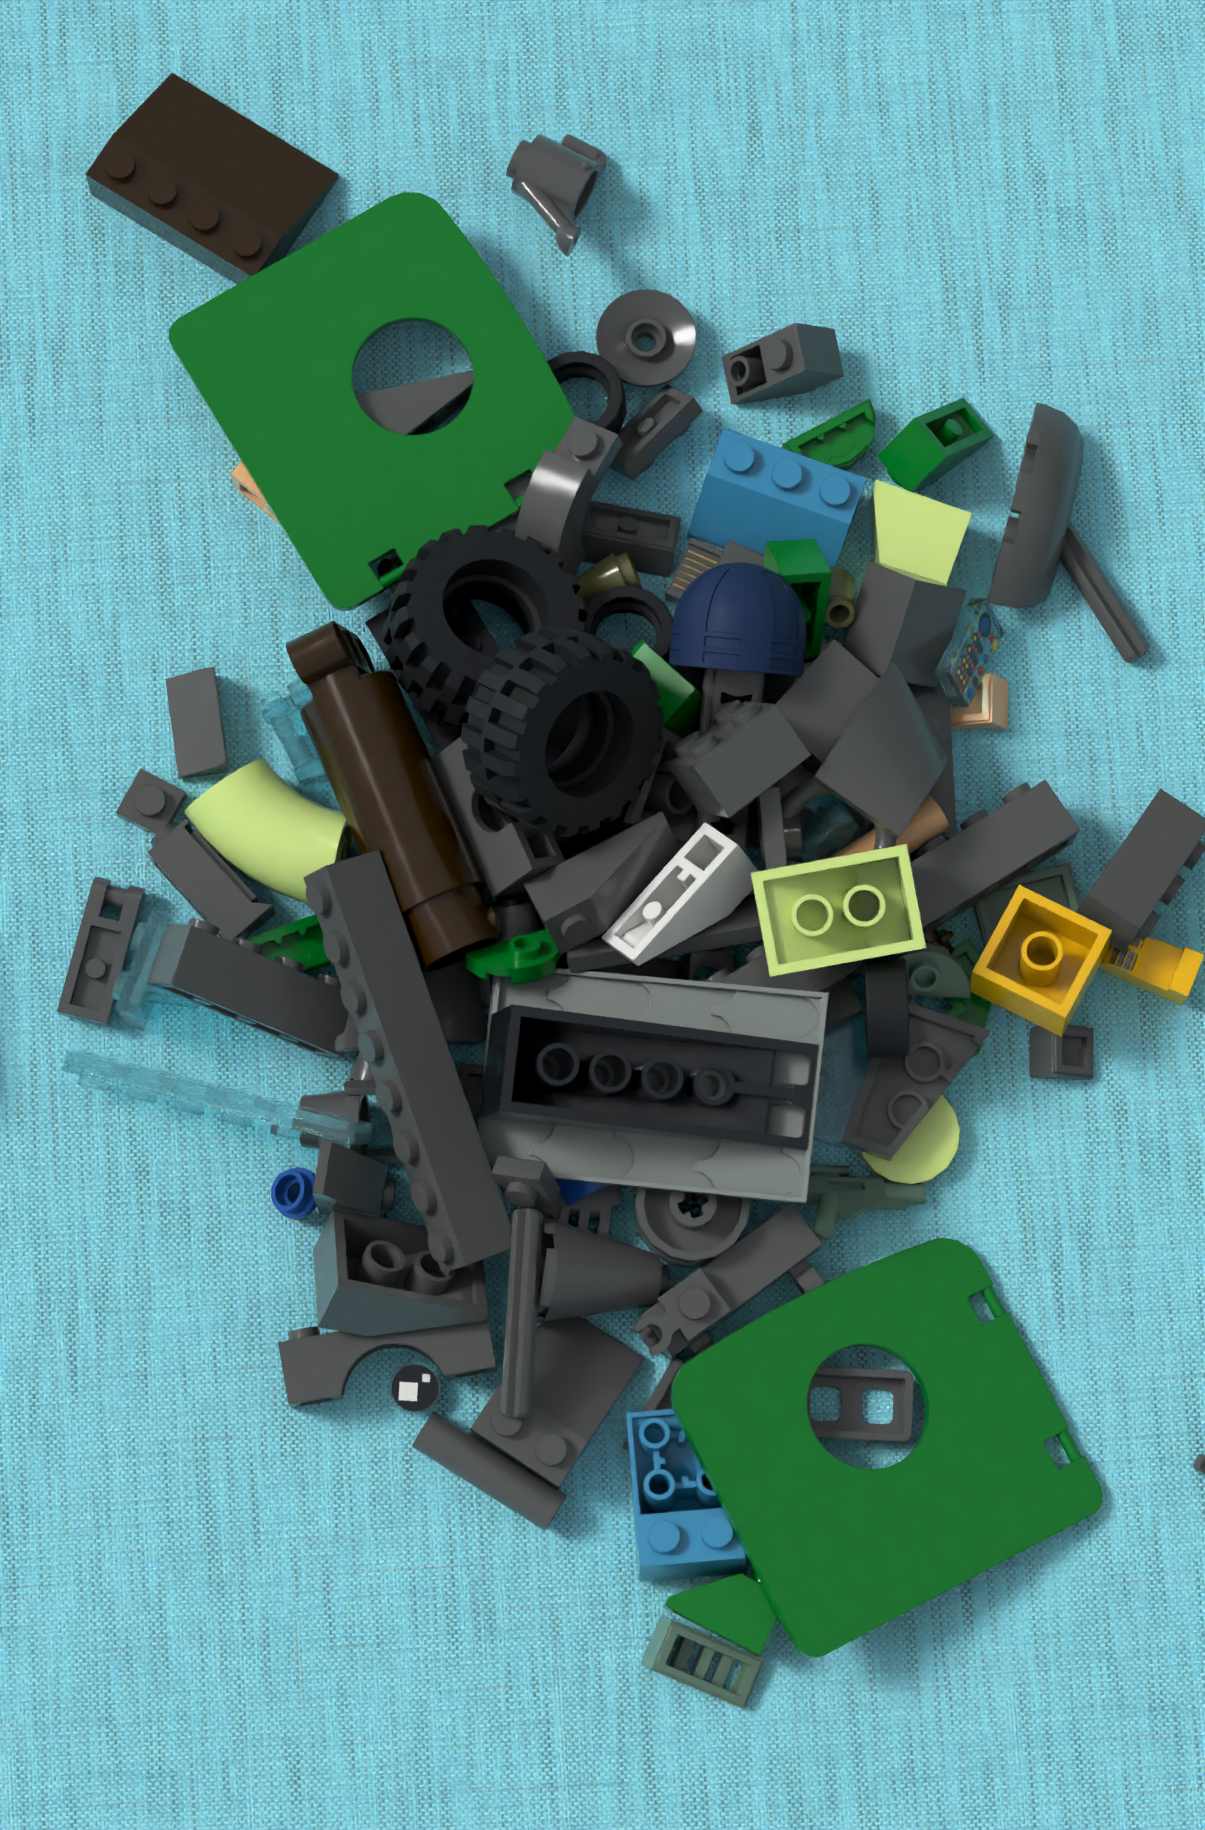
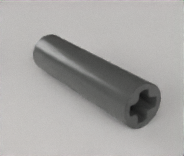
[412,1411,567,1531]

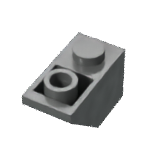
[722,323,844,405]

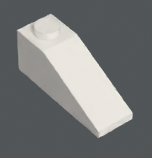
[601,822,758,966]

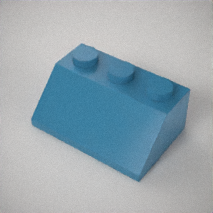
[687,428,867,567]

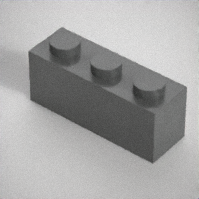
[1076,788,1205,953]

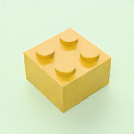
[970,885,1112,1037]

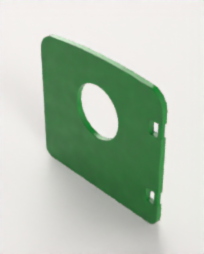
[169,192,575,611]
[670,1238,1103,1659]

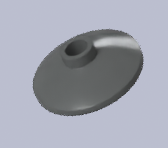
[596,289,696,387]

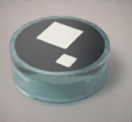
[389,1362,441,1416]

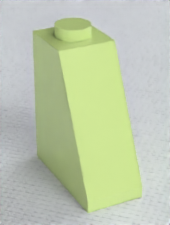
[869,480,972,584]

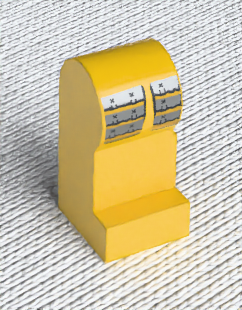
[1099,936,1204,1006]

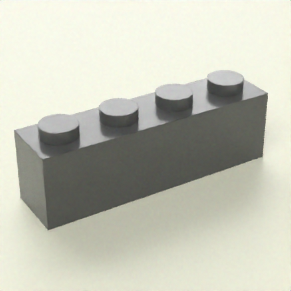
[147,918,349,1058]

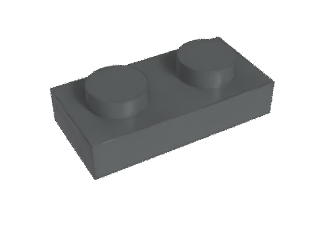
[609,384,703,480]

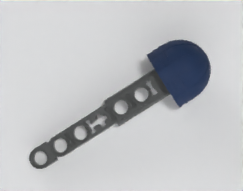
[669,562,806,981]

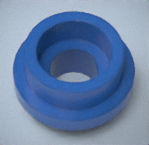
[271,1167,317,1220]

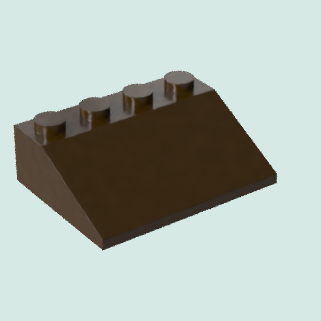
[85,73,339,284]

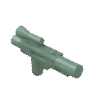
[796,1164,926,1239]

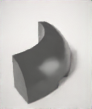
[987,402,1084,608]

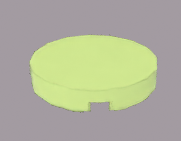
[859,1095,960,1184]

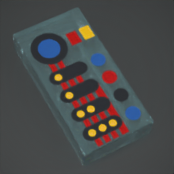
[935,598,1004,707]

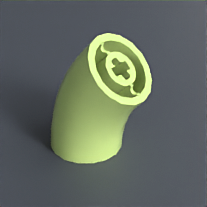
[184,758,353,904]

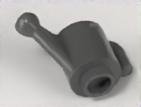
[506,134,607,257]

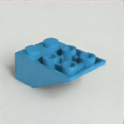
[626,1409,746,1582]

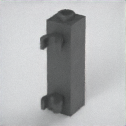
[638,1202,825,1361]

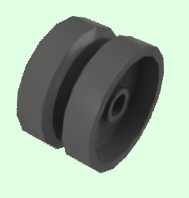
[634,1187,751,1269]

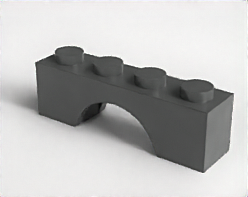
[278,1317,497,1409]

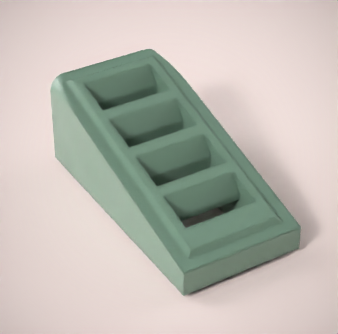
[642,1616,764,1709]

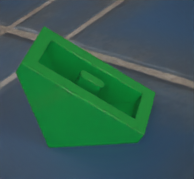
[631,640,702,738]

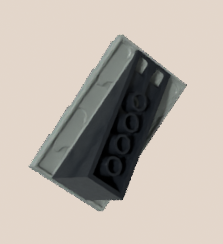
[476,968,829,1204]

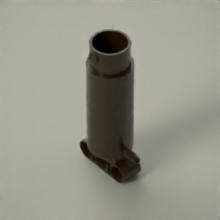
[286,621,501,973]

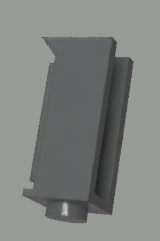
[147,819,276,942]

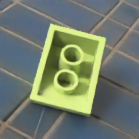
[751,844,926,977]

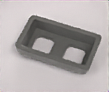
[807,1367,914,1441]

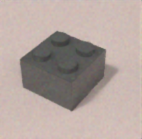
[665,700,811,818]

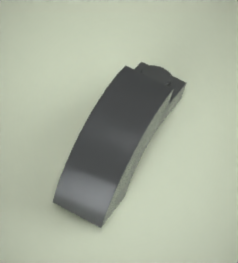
[515,416,623,575]

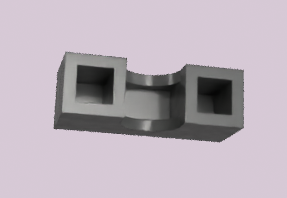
[431,737,565,897]

